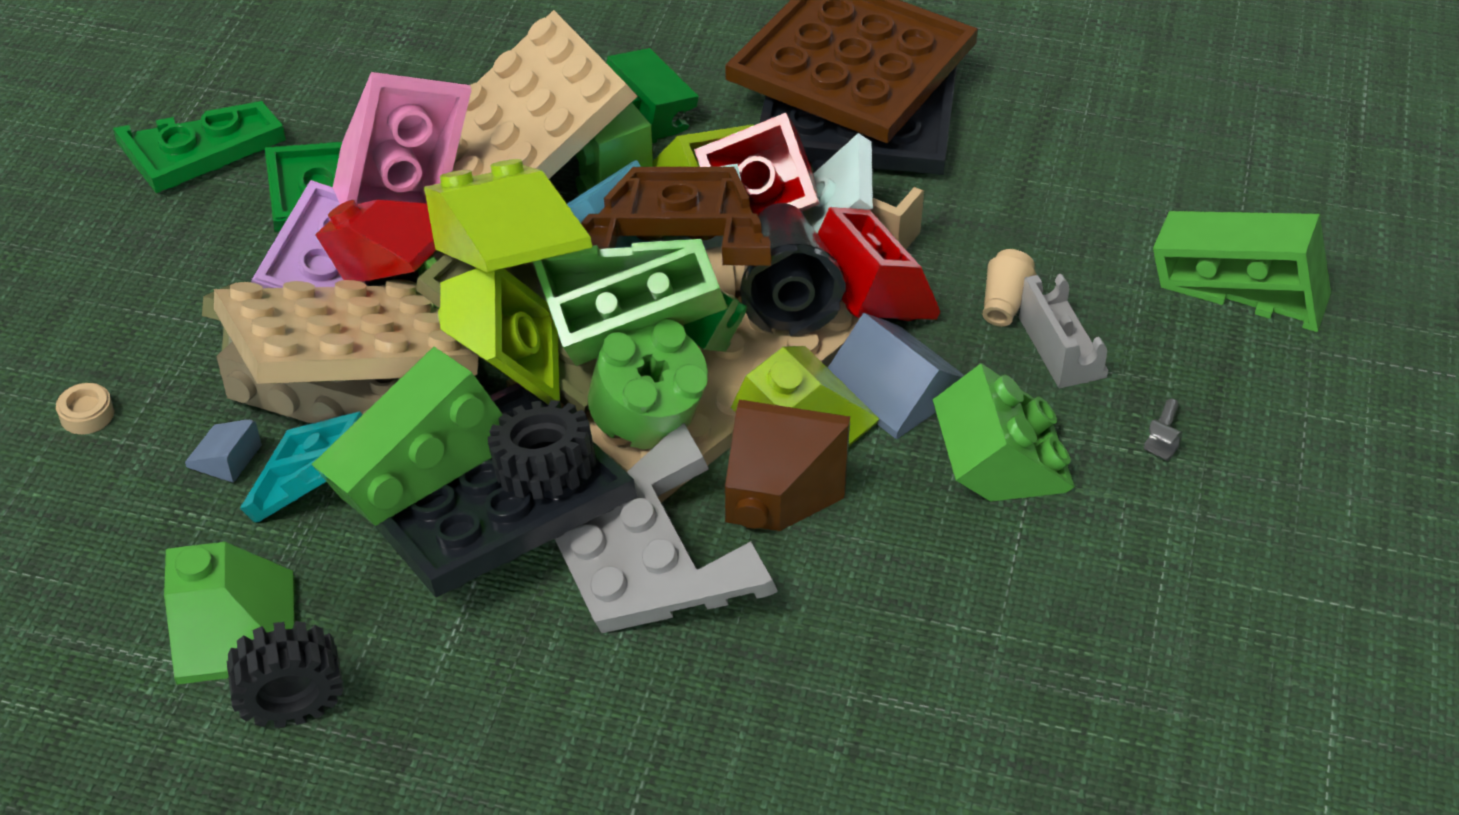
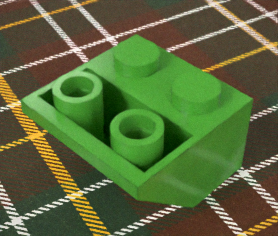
[932,363,1075,502]

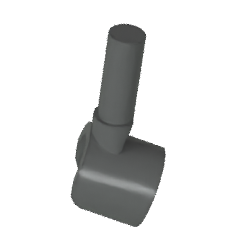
[1143,399,1183,461]

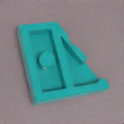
[240,411,363,523]

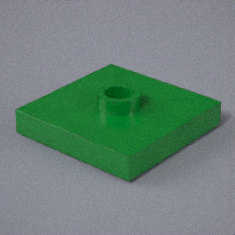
[265,142,342,232]

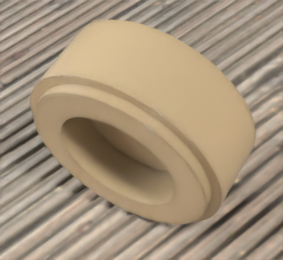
[56,383,114,435]

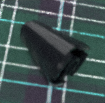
[740,203,846,336]

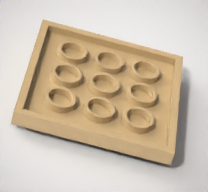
[452,10,638,179]
[214,279,479,384]

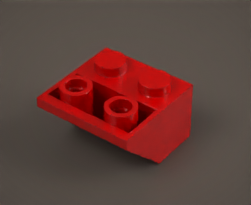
[818,207,941,321]

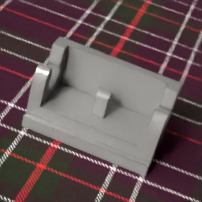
[1019,274,1108,389]

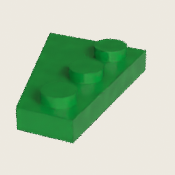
[113,101,286,193]

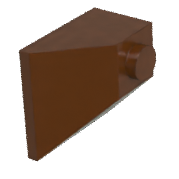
[725,399,850,531]

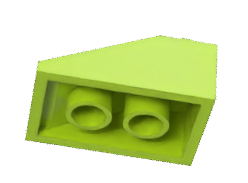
[424,159,592,272]

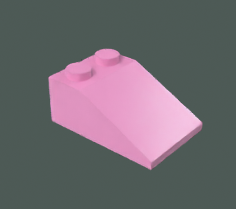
[333,72,472,204]

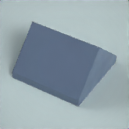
[828,313,965,440]

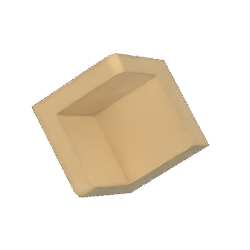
[870,187,924,249]

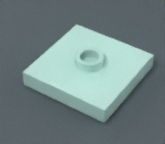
[801,133,873,234]

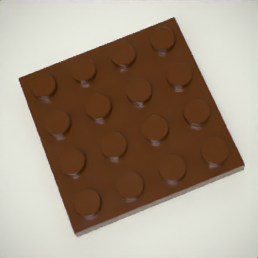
[725,0,978,143]

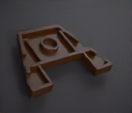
[581,166,772,266]

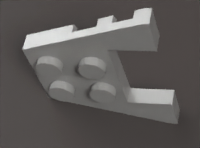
[555,423,778,633]

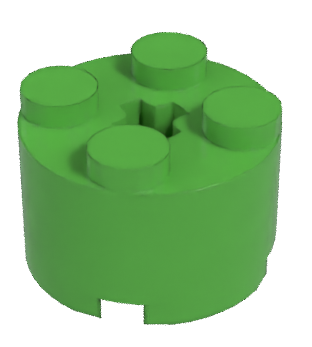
[587,319,708,449]

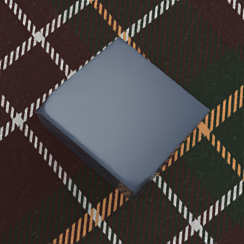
[185,419,262,483]

